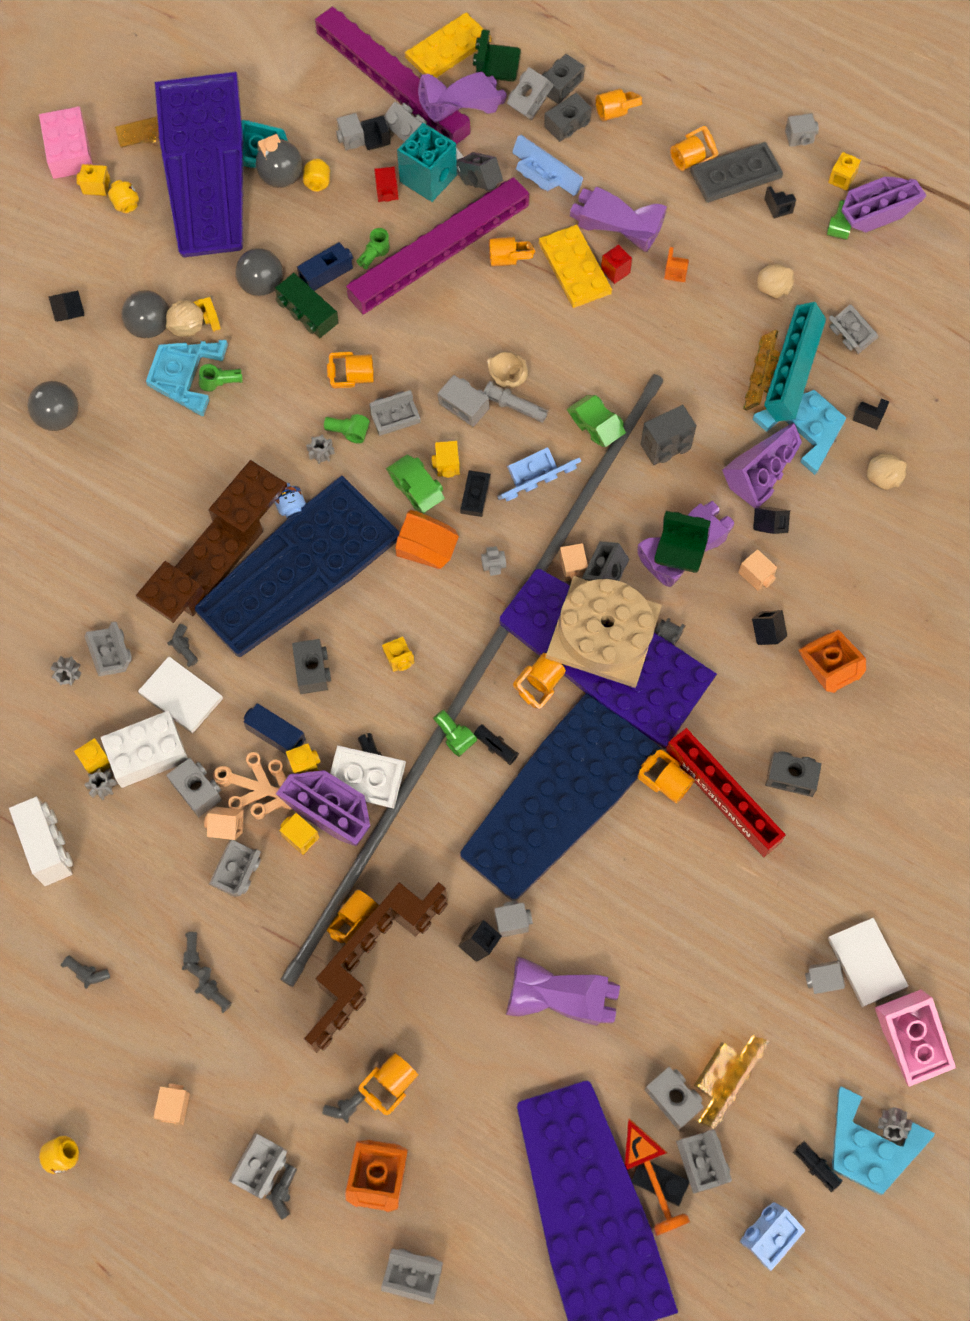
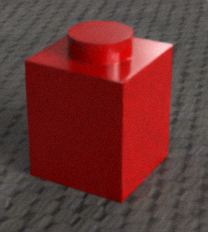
[374,166,399,202]
[601,244,632,284]

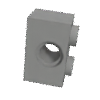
[507,67,554,120]
[166,758,222,818]
[644,1066,704,1131]

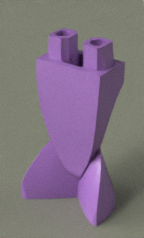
[418,72,507,122]
[570,187,667,252]
[637,501,734,587]
[506,957,620,1026]

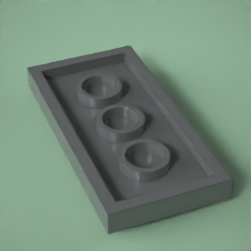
[690,142,783,203]

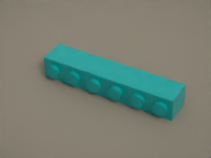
[764,302,826,422]

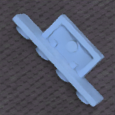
[512,135,583,196]
[497,447,582,502]

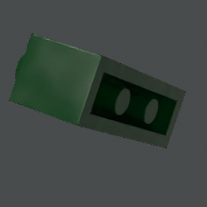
[275,273,339,338]

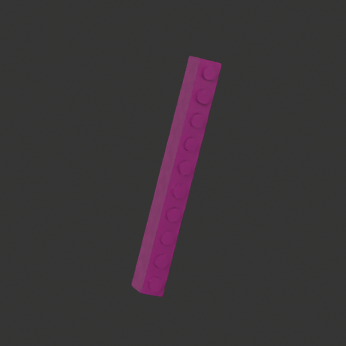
[315,6,470,145]
[346,177,529,315]

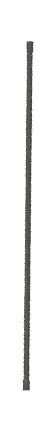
[280,374,664,987]

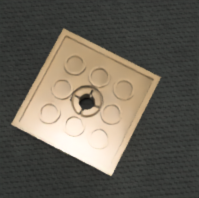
[546,576,662,688]

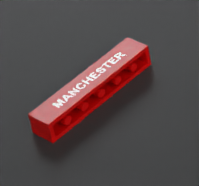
[666,728,786,858]

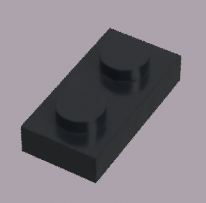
[460,470,491,517]
[631,1162,689,1207]

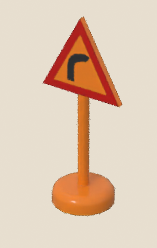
[625,1119,690,1236]

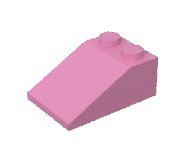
[875,990,956,1086]

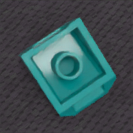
[242,119,288,168]

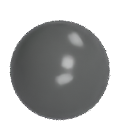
[256,139,303,188]
[235,248,283,296]
[122,290,169,338]
[27,381,79,431]

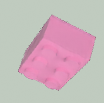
[39,106,93,179]

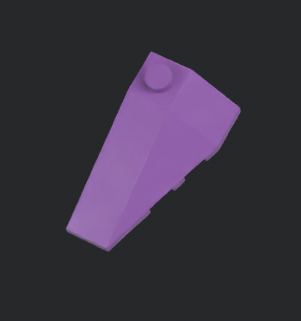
[722,423,802,508]

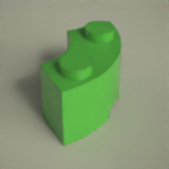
[567,395,626,447]
[386,454,445,513]

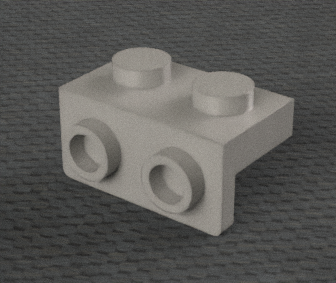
[384,101,427,142]
[829,304,879,354]
[369,390,421,436]
[85,622,131,676]
[209,840,261,897]
[676,1129,732,1194]
[229,1133,287,1199]
[381,1249,443,1304]

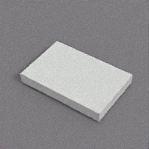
[138,657,223,734]
[330,745,406,809]
[827,918,908,1007]

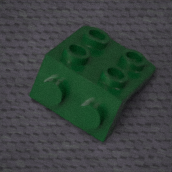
[473,29,521,82]
[654,511,711,573]

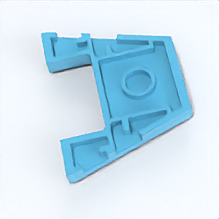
[146,340,228,416]
[752,390,846,475]
[832,1086,935,1195]

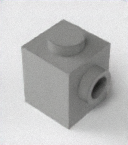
[336,113,365,150]
[785,114,819,147]
[495,901,533,938]
[805,960,845,994]

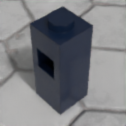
[297,242,353,291]
[243,703,306,755]

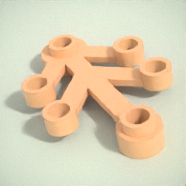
[213,752,292,819]

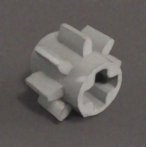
[306,435,335,464]
[481,546,506,576]
[51,656,81,686]
[85,768,117,800]
[878,1107,912,1141]

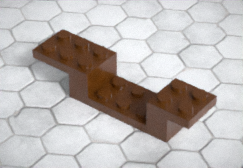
[136,460,287,623]
[304,882,448,1053]

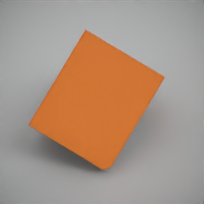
[664,247,689,283]

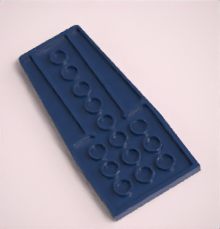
[195,475,400,657]
[460,693,662,901]

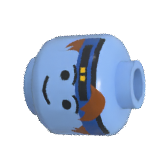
[275,483,306,518]

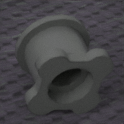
[655,618,686,646]

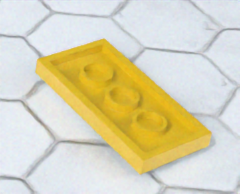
[405,12,491,78]
[539,224,612,308]

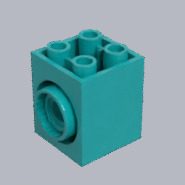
[397,123,457,202]

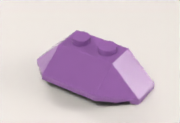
[841,176,926,233]
[276,770,370,846]

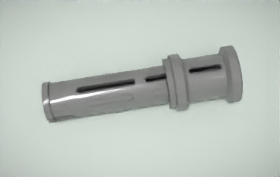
[484,381,549,423]

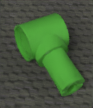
[827,200,851,240]
[356,228,390,269]
[198,364,242,392]
[324,414,370,444]
[433,710,477,757]

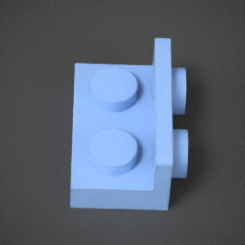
[740,1202,805,1271]

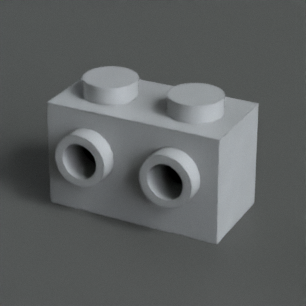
[437,375,489,427]

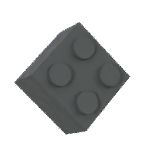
[640,405,697,466]

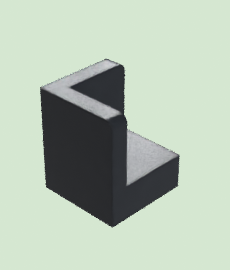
[360,116,391,151]
[764,186,796,219]
[48,290,85,322]
[853,398,889,430]
[753,507,791,534]
[752,610,787,645]
[458,920,502,962]

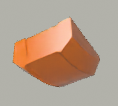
[395,509,459,569]
[798,630,866,693]
[346,1140,408,1212]

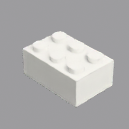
[100,710,188,788]
[9,797,73,886]

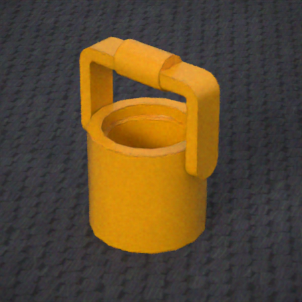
[595,88,643,121]
[670,126,718,171]
[489,237,535,267]
[327,352,374,389]
[513,653,566,708]
[638,750,695,804]
[327,890,379,943]
[358,1052,418,1115]

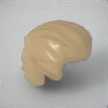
[757,264,794,299]
[166,300,204,337]
[487,351,528,388]
[867,454,907,490]

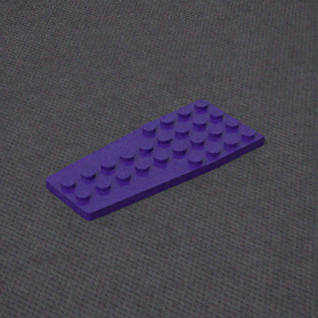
[155,72,243,258]
[499,569,717,749]
[517,1081,678,1321]

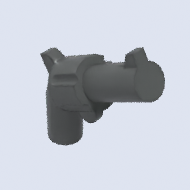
[167,624,198,667]
[182,932,205,978]
[61,955,110,989]
[194,967,232,1013]
[322,1086,370,1123]
[266,1163,297,1220]

